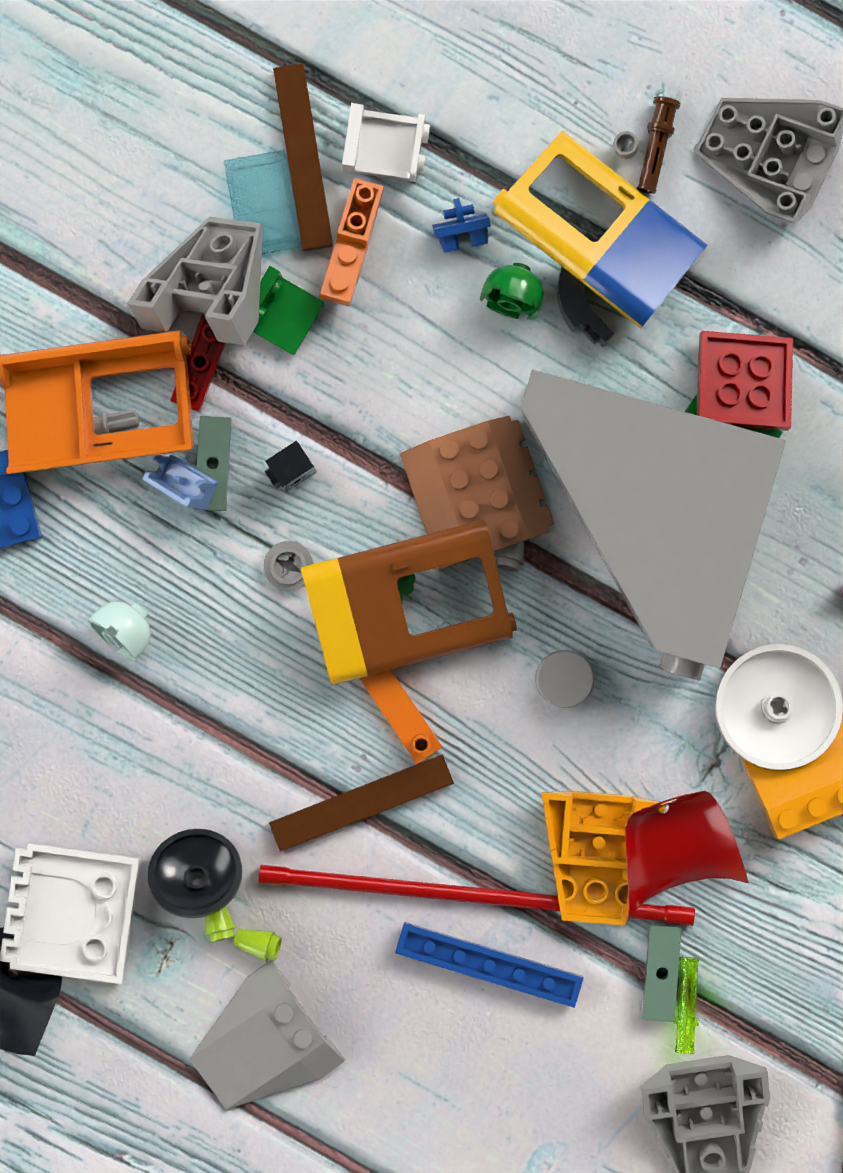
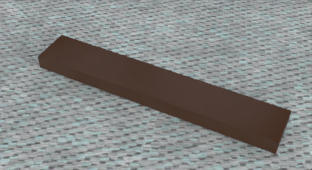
[273,63,333,252]
[269,754,454,852]

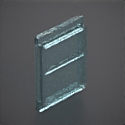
[224,150,302,254]

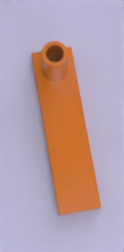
[359,670,443,764]

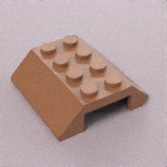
[400,415,554,571]

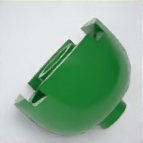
[480,263,544,320]

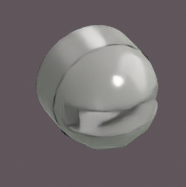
[613,131,639,159]

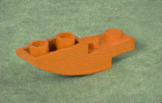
[320,178,384,307]

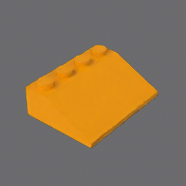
[740,713,843,839]

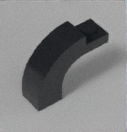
[557,232,614,347]

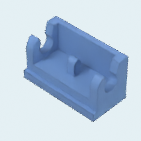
[142,454,219,510]

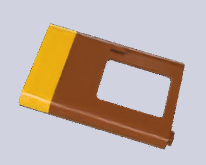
[300,520,517,686]

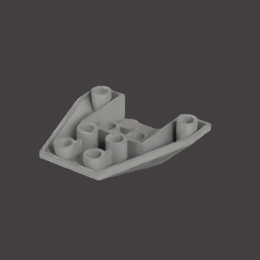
[695,98,843,224]

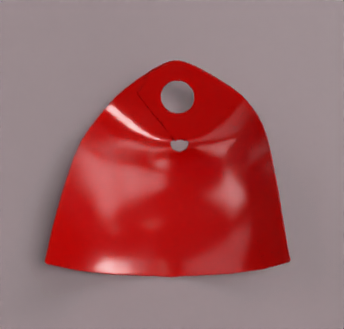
[625,791,749,923]

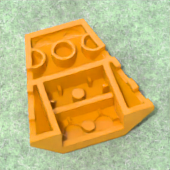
[541,791,666,926]

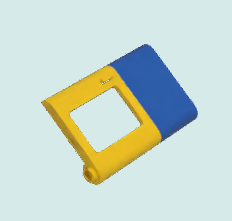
[492,131,708,329]

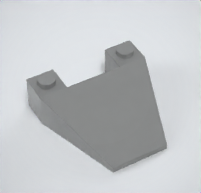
[127,217,263,346]

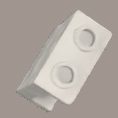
[342,103,430,182]

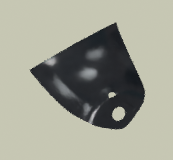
[0,927,62,1056]

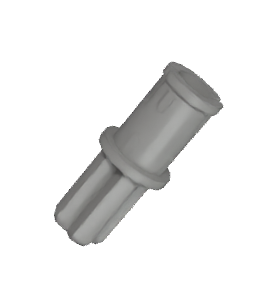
[93,409,139,435]

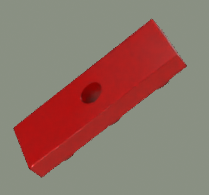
[170,314,226,412]

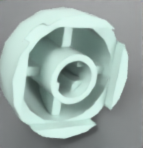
[88,601,151,662]

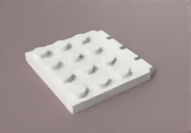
[0,843,141,984]

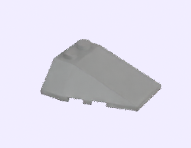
[190,960,345,1109]
[641,1055,770,1173]

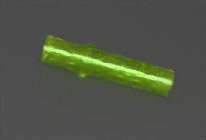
[674,957,699,1054]

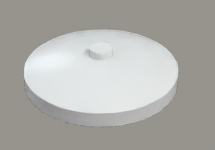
[715,644,843,770]

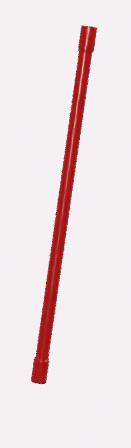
[258,865,695,926]

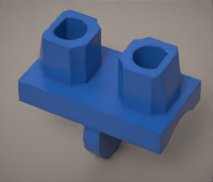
[432,198,491,253]

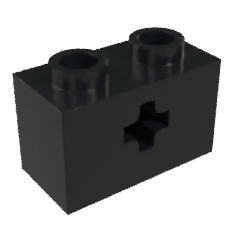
[264,440,317,492]

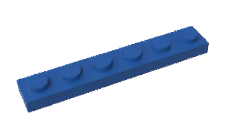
[395,922,584,1008]

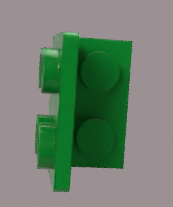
[253,266,324,355]

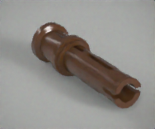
[637,96,681,194]

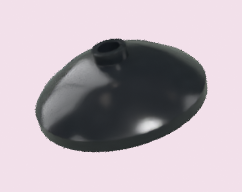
[148,829,242,918]

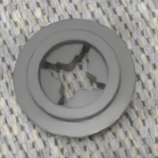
[264,541,313,591]

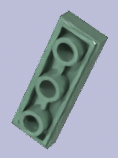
[194,416,232,511]
[642,924,682,1022]

